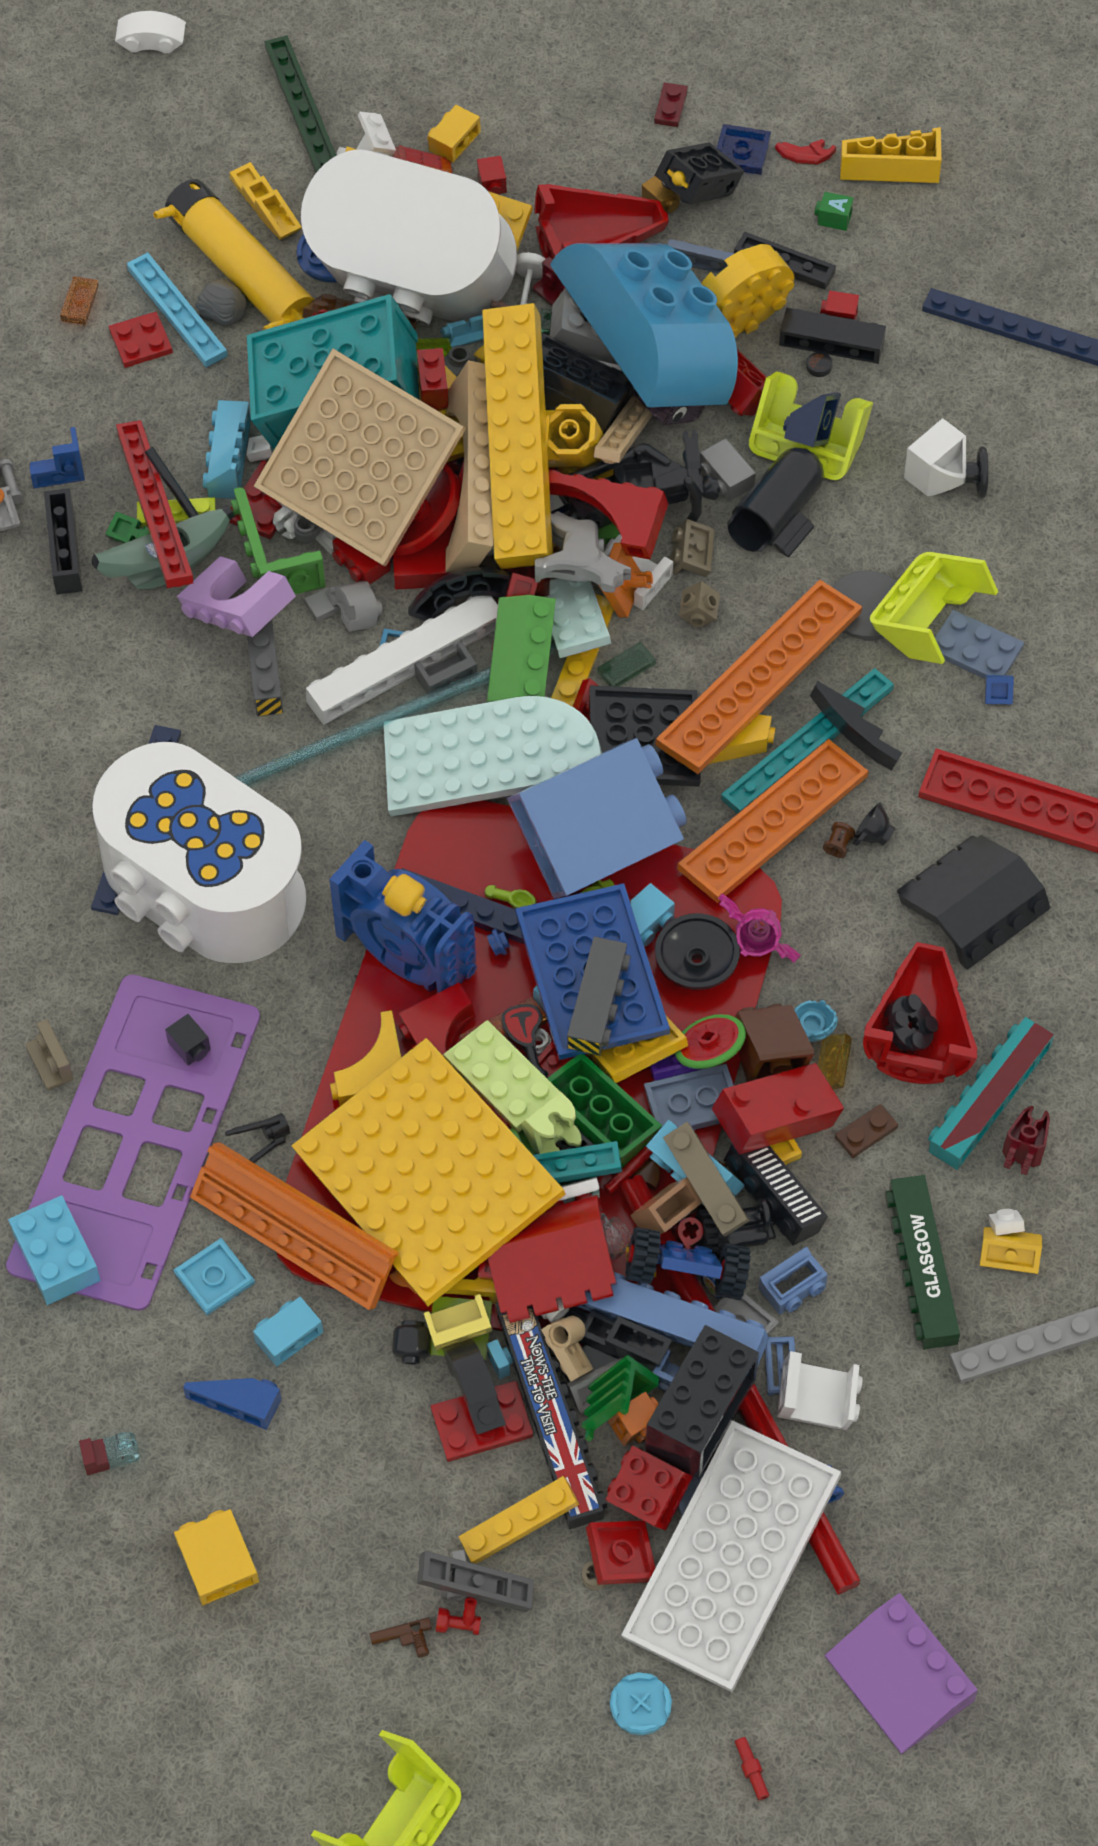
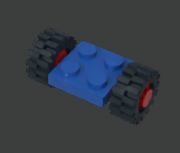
[625,1227,751,1300]

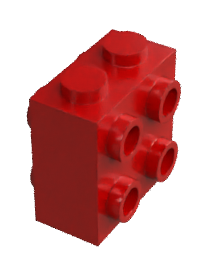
[605,1445,693,1531]

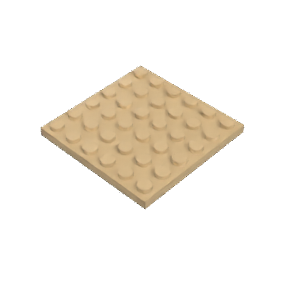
[254,349,466,566]

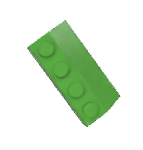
[486,595,556,703]

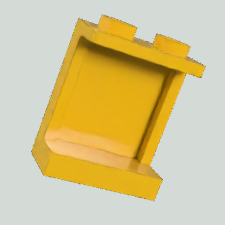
[174,1509,259,1606]

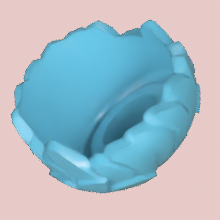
[794,1000,838,1042]

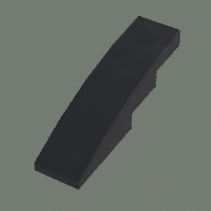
[809,681,902,771]
[562,1307,672,1367]

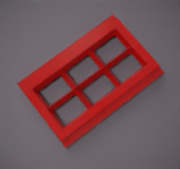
[392,145,452,173]

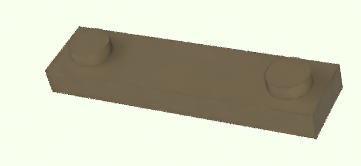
[663,1122,750,1237]

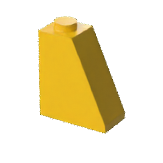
[709,714,776,764]

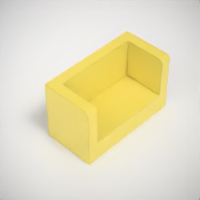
[424,1294,492,1350]

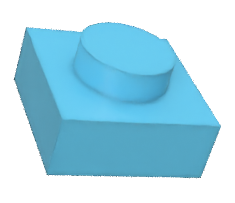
[487,1339,513,1379]

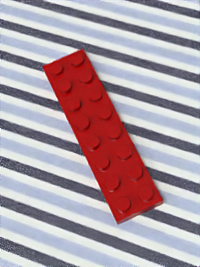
[918,748,1098,853]

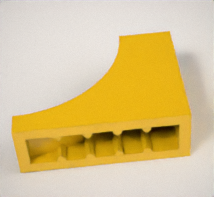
[330,1010,401,1106]

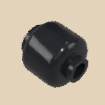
[392,1320,431,1365]

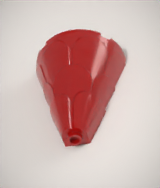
[534,184,669,259]
[863,942,977,1084]

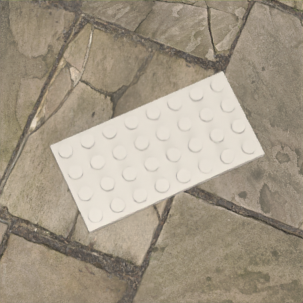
[621,1421,842,1692]

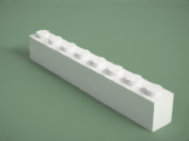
[306,596,498,725]

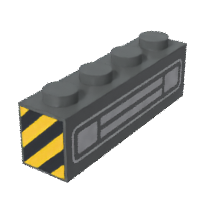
[247,619,283,716]
[567,936,631,1056]

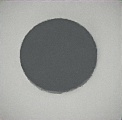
[833,570,897,641]

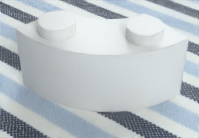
[115,11,186,53]

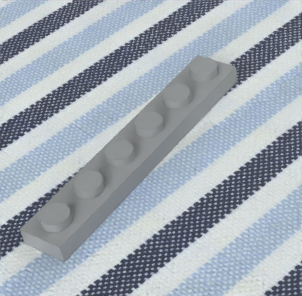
[949,1307,1098,1384]

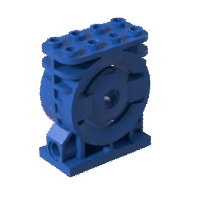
[329,840,477,993]

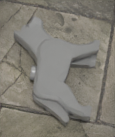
[535,511,631,593]

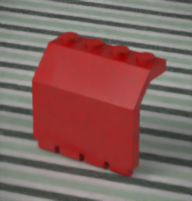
[488,1193,617,1323]

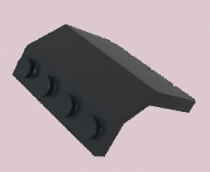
[897,835,1051,970]

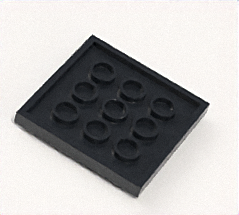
[589,685,701,787]

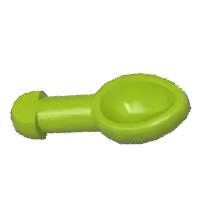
[484,885,537,909]

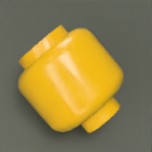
[382,874,427,917]

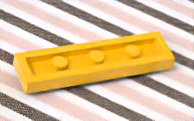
[458,1476,580,1564]

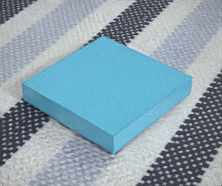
[173,1238,255,1315]

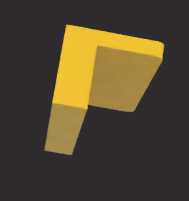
[980,1227,1042,1274]

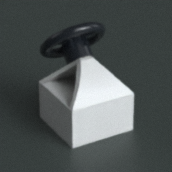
[904,418,989,499]

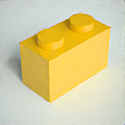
[427,105,481,163]

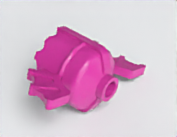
[718,893,801,963]

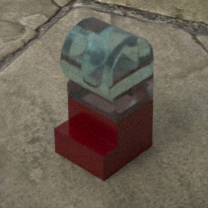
[79,1432,140,1476]

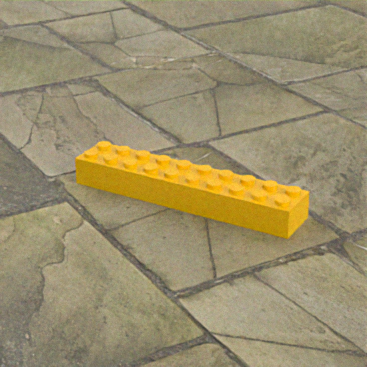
[482,303,553,569]

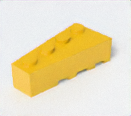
[840,127,942,183]

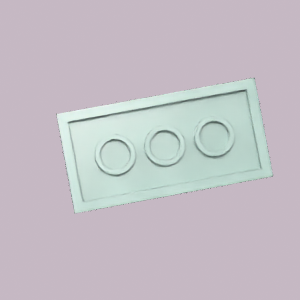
[537,578,611,658]

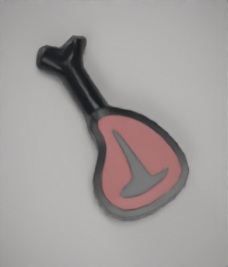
[501,1004,549,1078]

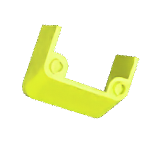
[870,552,998,664]
[311,1730,461,1846]

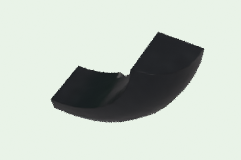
[408,566,513,621]

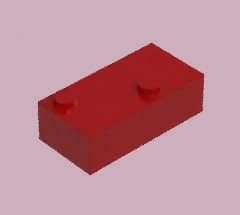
[711,1063,844,1155]

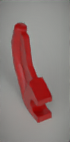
[775,139,836,165]

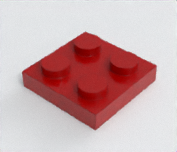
[108,311,173,368]
[586,1521,655,1585]

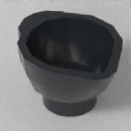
[852,802,895,846]

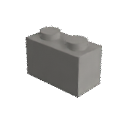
[700,438,756,501]

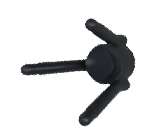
[225,1113,290,1163]

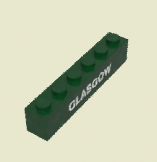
[885,1175,960,1350]

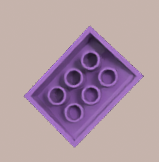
[825,1593,978,1754]

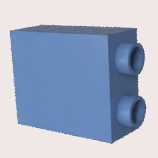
[507,738,687,899]

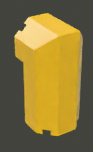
[545,404,604,467]

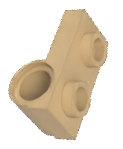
[541,1316,593,1382]

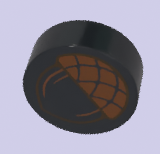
[806,352,832,377]

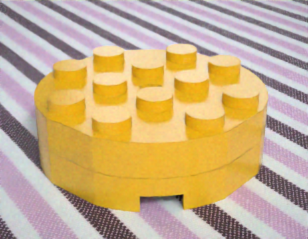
[701,244,795,338]

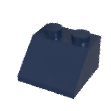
[783,392,841,447]

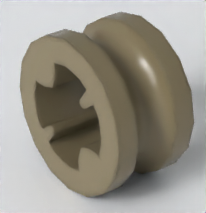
[582,1560,607,1590]

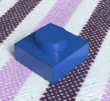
[985,675,1014,704]

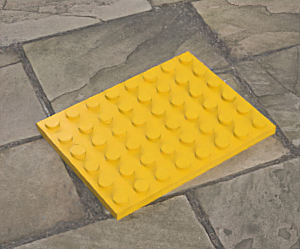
[291,1038,566,1306]

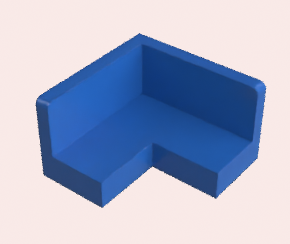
[29,427,85,489]

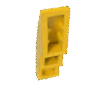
[229,162,302,240]

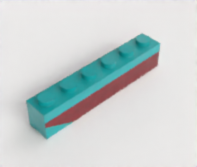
[928,1017,1054,1170]

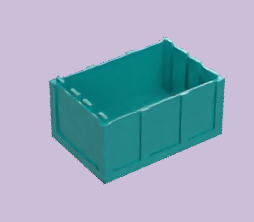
[247,294,420,450]

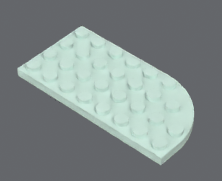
[384,696,602,817]

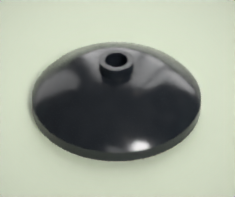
[655,913,740,990]

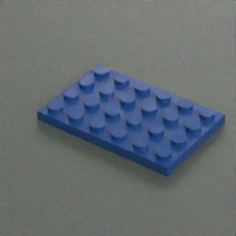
[515,883,670,1060]

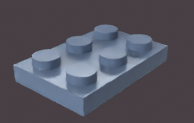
[935,610,1024,679]
[644,1064,734,1130]

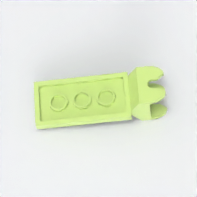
[443,1020,582,1154]

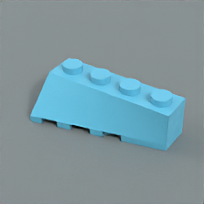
[203,400,251,499]

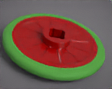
[675,1014,746,1069]

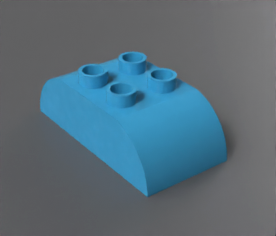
[550,243,738,407]

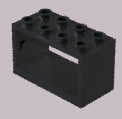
[645,1325,759,1479]

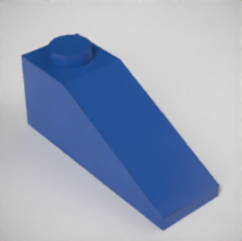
[183,1378,282,1430]

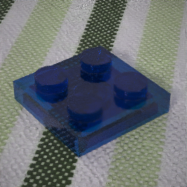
[717,124,771,175]

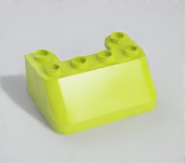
[749,371,873,480]

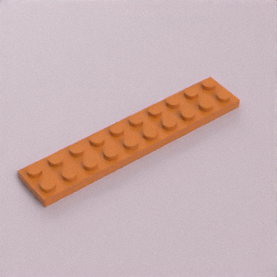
[655,580,862,774]

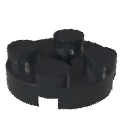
[885,994,938,1053]

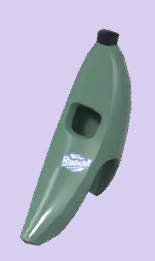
[91,505,235,589]

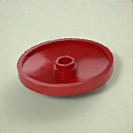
[393,464,461,556]

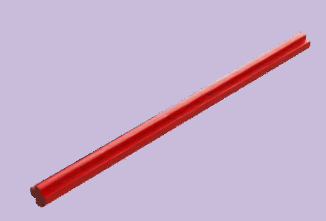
[620,1175,861,1595]

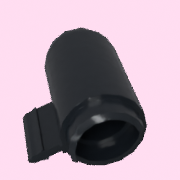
[727,448,824,557]

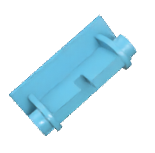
[440,313,484,349]

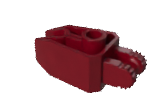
[1002,1106,1050,1175]

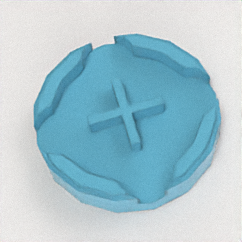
[610,1672,672,1735]

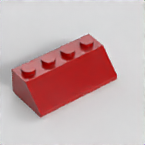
[728,349,767,416]

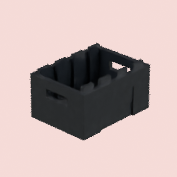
[541,333,632,434]

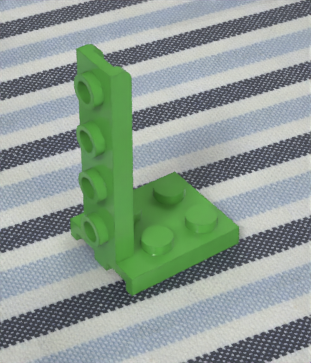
[231,487,326,595]

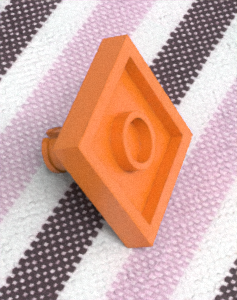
[599,543,653,618]

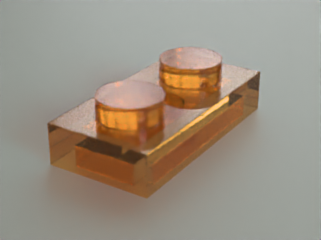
[60,276,99,325]

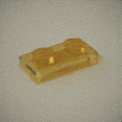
[818,1033,852,1090]

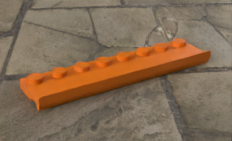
[190,1142,399,1310]

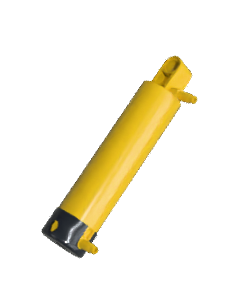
[153,179,315,330]

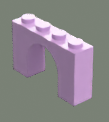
[177,556,296,637]

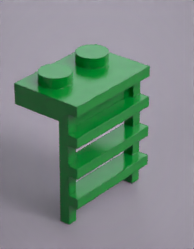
[581,1355,659,1442]

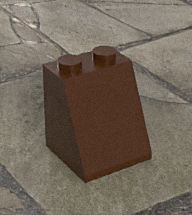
[735,1004,815,1082]

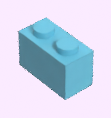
[253,1297,323,1367]

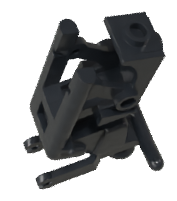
[563,430,720,529]

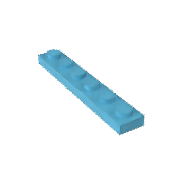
[127,252,228,368]

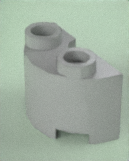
[326,581,382,632]

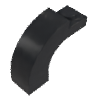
[442,1339,506,1435]

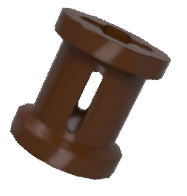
[823,822,855,858]

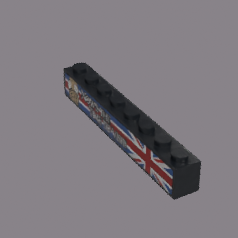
[495,1302,608,1530]

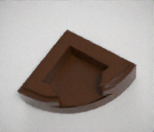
[631,1158,660,1191]

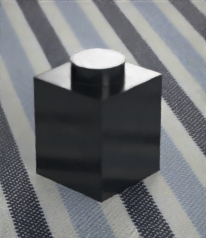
[165,1014,211,1066]

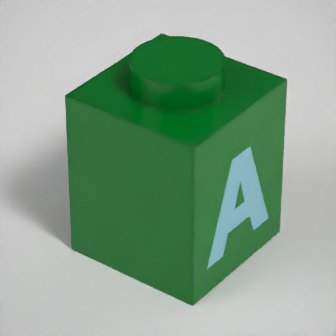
[814,192,854,231]

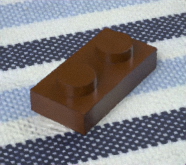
[835,1104,898,1159]

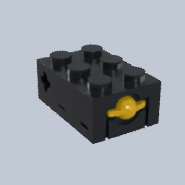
[654,142,744,204]

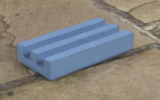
[765,1336,795,1396]

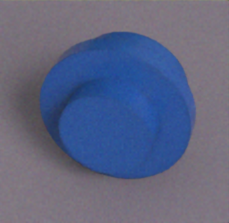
[487,929,510,956]

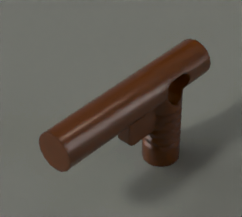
[369,1617,432,1658]

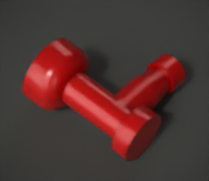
[435,1597,481,1635]

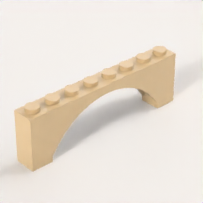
[446,360,493,573]

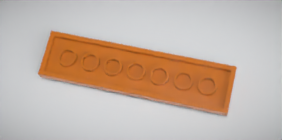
[677,739,869,903]

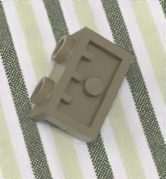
[669,519,715,577]
[26,1019,74,1090]

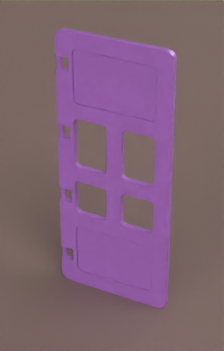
[6,975,260,1311]

